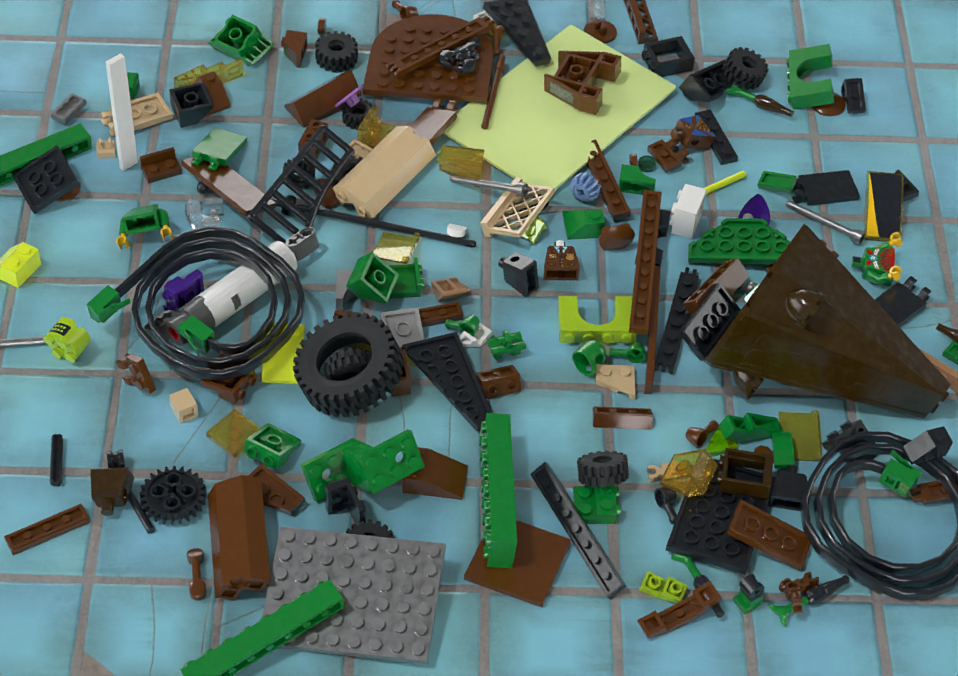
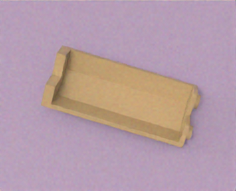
[333,126,436,218]

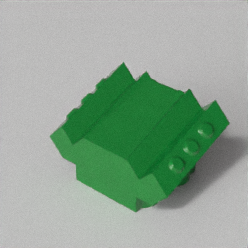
[207,14,275,66]

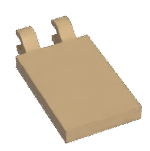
[101,93,173,137]

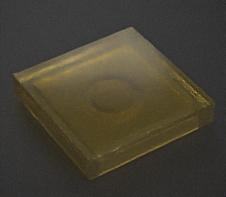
[206,409,260,457]

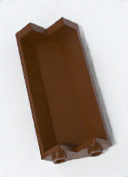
[208,475,270,601]

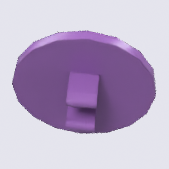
[335,85,364,108]

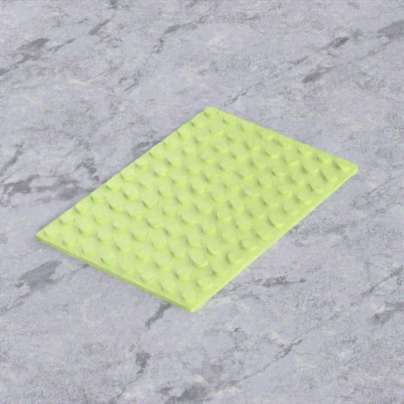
[443,25,676,195]

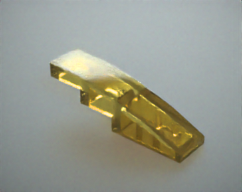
[173,59,245,88]

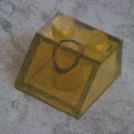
[659,448,718,497]

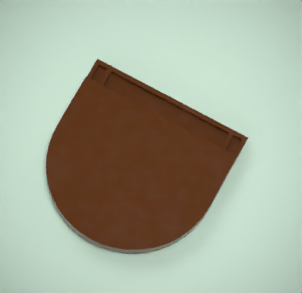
[362,14,493,103]

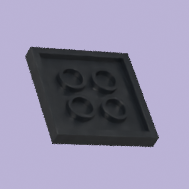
[12,145,81,214]

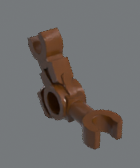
[779,572,819,614]

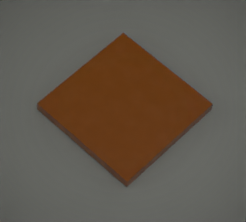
[464,520,572,608]

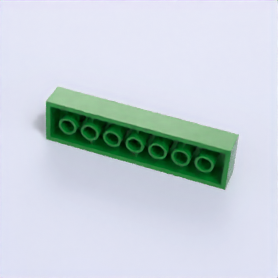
[479,413,517,568]

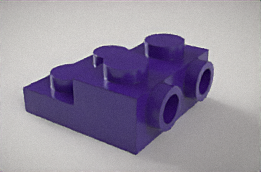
[162,269,204,312]

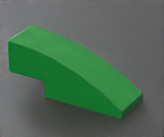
[719,413,783,441]

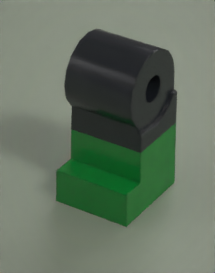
[733,574,764,614]

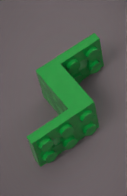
[300,429,425,502]

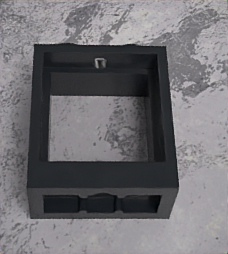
[641,36,695,77]

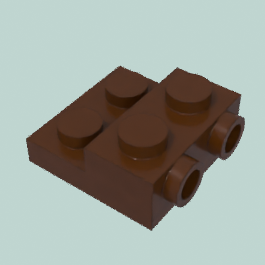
[200,354,257,404]

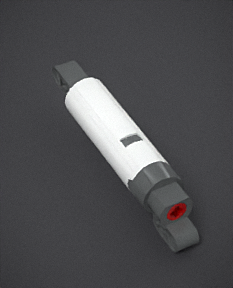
[144,227,319,346]

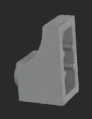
[336,270,358,310]

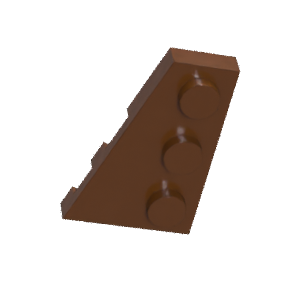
[249,463,305,515]

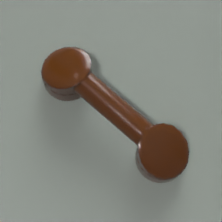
[187,548,207,601]

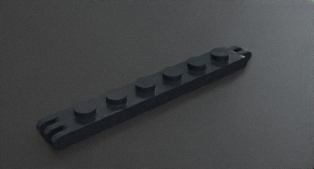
[655,267,699,374]

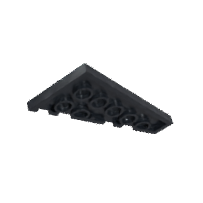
[483,0,551,66]
[402,331,492,431]

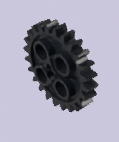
[139,465,207,525]

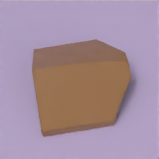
[431,277,471,301]

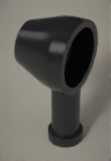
[654,487,677,523]

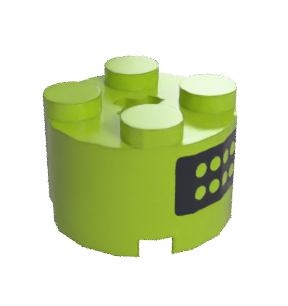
[43,317,91,363]

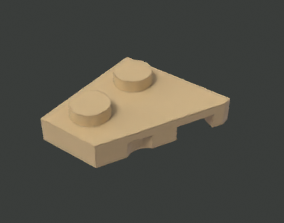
[595,364,635,400]

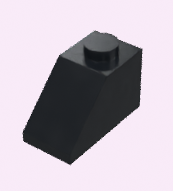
[902,426,953,465]

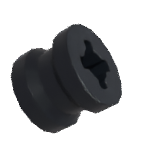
[106,449,125,468]

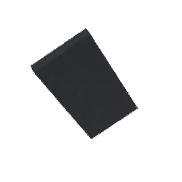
[678,282,741,361]

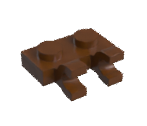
[647,139,689,173]
[116,353,156,394]

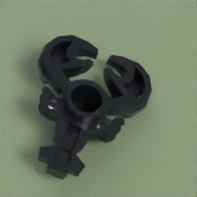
[439,37,482,74]

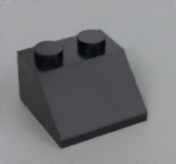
[169,82,214,128]

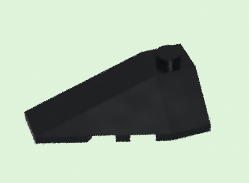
[679,59,732,102]

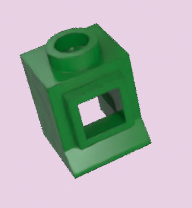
[127,72,140,100]

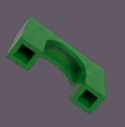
[786,44,834,109]

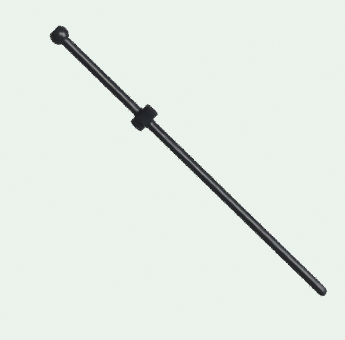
[197,181,476,247]

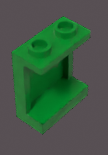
[389,257,424,299]

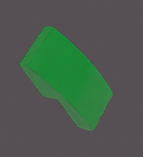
[771,432,795,469]

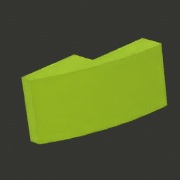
[639,571,688,603]

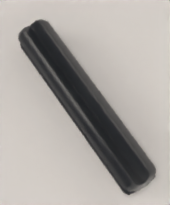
[50,434,63,486]

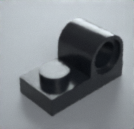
[841,78,866,114]

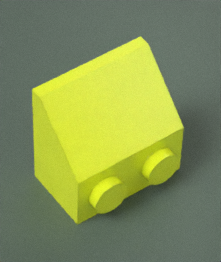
[0,242,41,288]

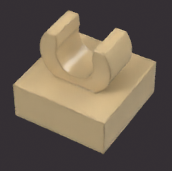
[96,138,116,159]

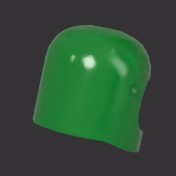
[572,340,607,377]

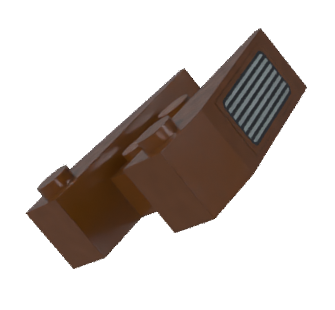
[544,51,621,115]

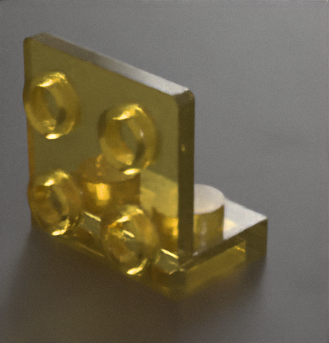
[358,106,396,149]

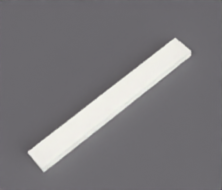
[106,54,138,171]

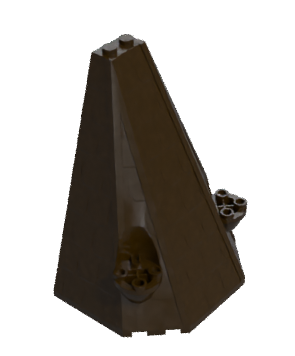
[704,224,951,419]

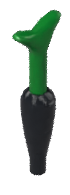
[671,554,725,618]
[769,575,850,627]

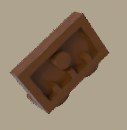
[140,147,182,183]
[476,365,521,399]

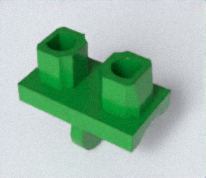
[487,330,526,360]

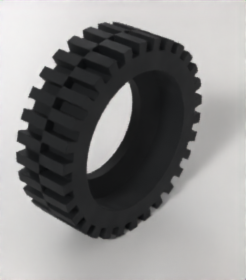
[293,312,404,417]

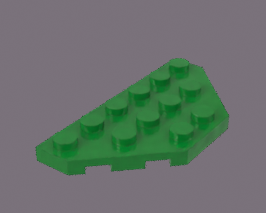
[688,218,790,265]

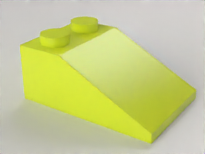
[262,323,306,384]

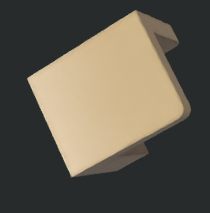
[169,388,198,424]

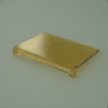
[374,232,421,264]
[779,410,822,462]

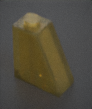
[436,145,484,187]

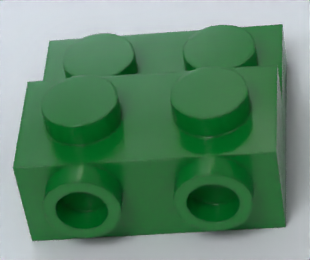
[244,423,301,469]
[573,484,621,524]

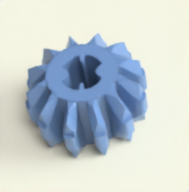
[570,172,601,203]

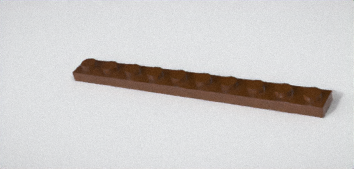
[629,190,662,335]

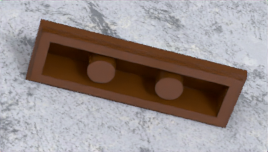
[593,406,653,430]

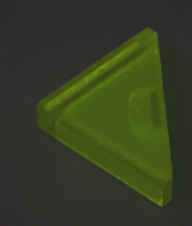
[702,419,738,457]

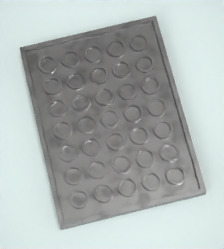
[262,526,446,665]

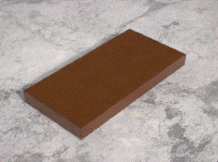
[727,499,811,571]

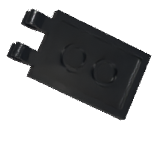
[792,170,860,206]
[874,276,931,328]

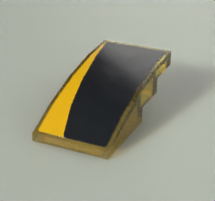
[864,171,903,242]

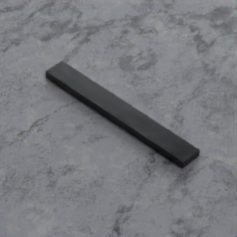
[530,462,626,599]

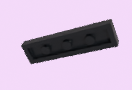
[694,109,738,165]

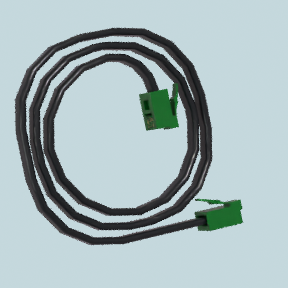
[87,226,305,381]
[800,431,958,600]

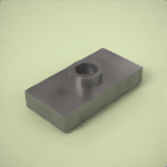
[51,93,87,125]

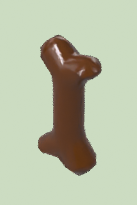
[491,25,505,57]

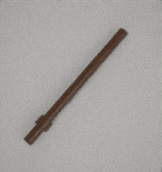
[481,55,506,130]

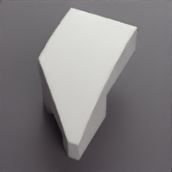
[459,323,493,347]

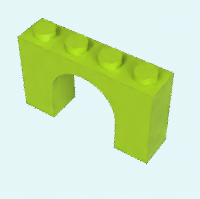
[557,296,637,344]

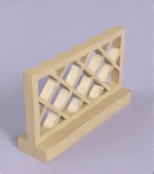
[480,177,555,238]

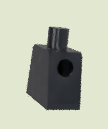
[498,253,539,297]
[768,465,810,511]

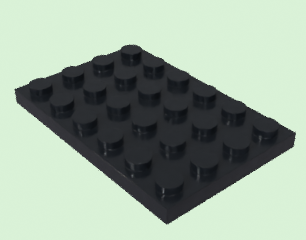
[666,454,776,575]

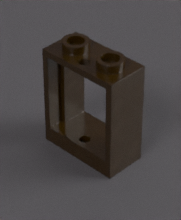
[717,448,774,499]

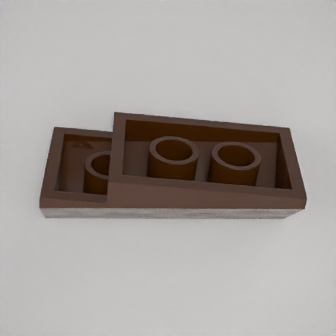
[284,70,362,128]

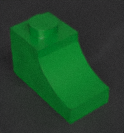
[619,164,656,195]

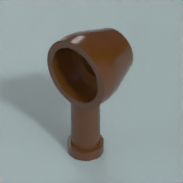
[392,0,418,20]
[685,420,719,448]

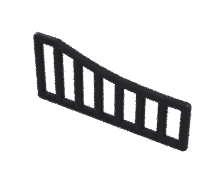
[247,125,355,244]

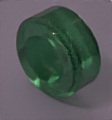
[638,155,656,172]

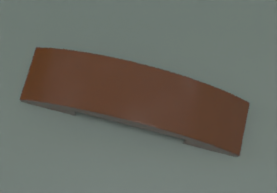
[637,581,722,638]

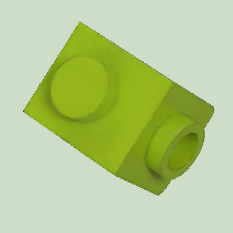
[521,216,548,244]

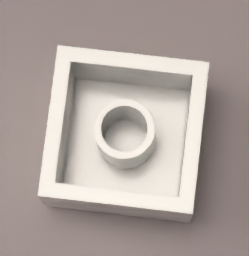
[669,184,706,239]

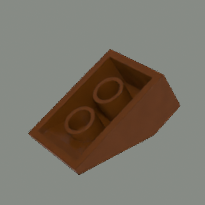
[402,447,468,500]

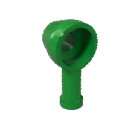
[445,315,480,336]
[609,342,646,363]

